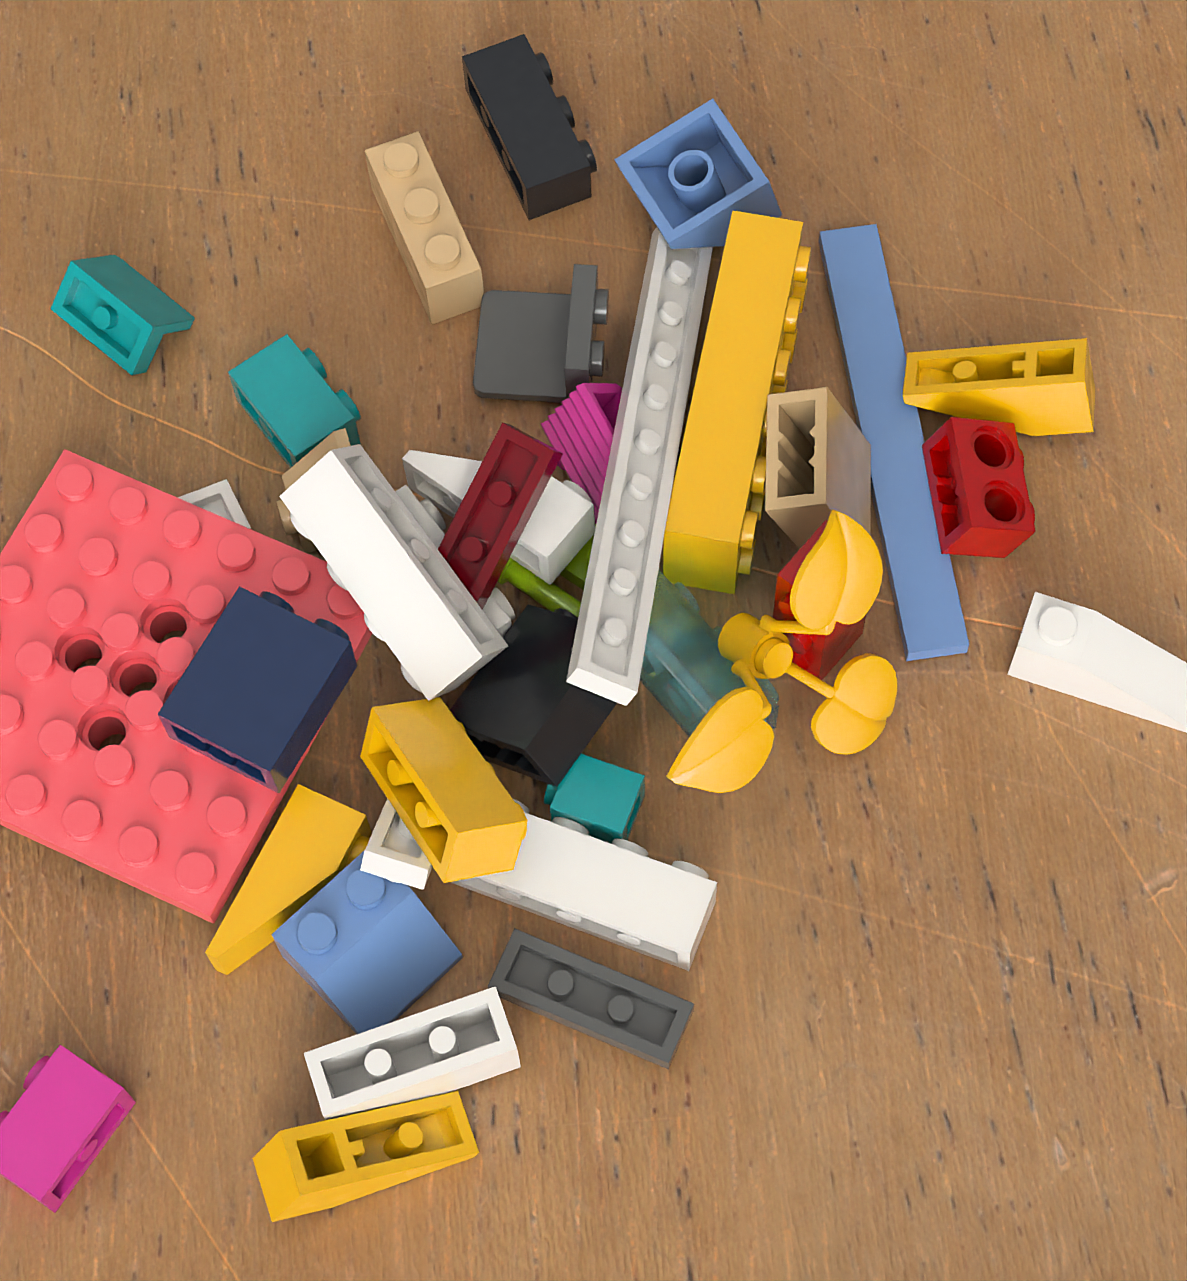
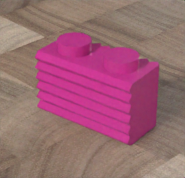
[541,383,622,524]

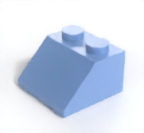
[614,98,782,249]
[271,850,463,1034]

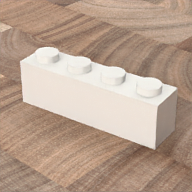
[279,444,508,701]
[451,799,717,971]

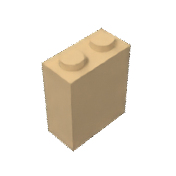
[765,387,871,549]

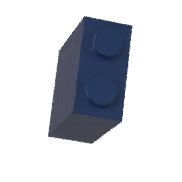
[158,586,357,793]

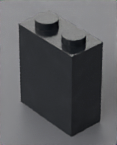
[450,604,643,787]

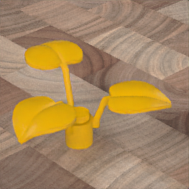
[666,510,897,793]

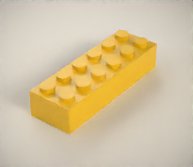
[663,210,812,595]

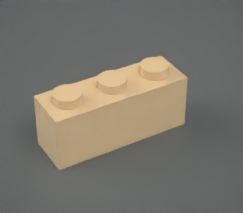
[365,131,484,324]

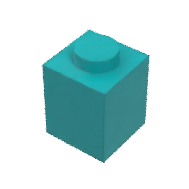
[544,754,645,844]

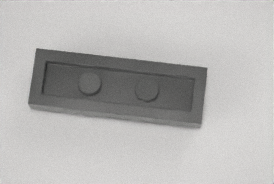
[487,928,694,1070]

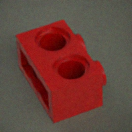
[922,417,1036,558]

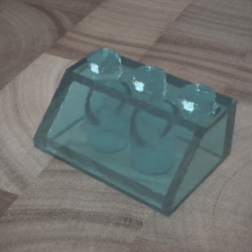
[640,570,779,737]

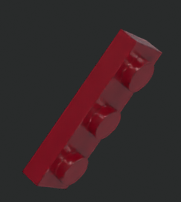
[438,422,563,610]

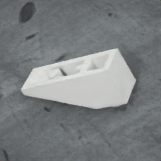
[402,450,595,585]
[1007,592,1187,733]

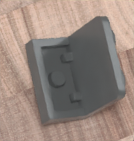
[473,264,609,403]

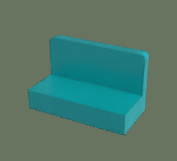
[50,255,195,375]

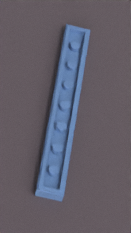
[818,224,969,661]

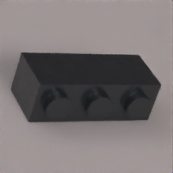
[462,34,597,220]

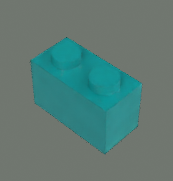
[228,334,361,468]

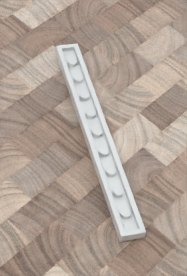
[566,227,713,706]

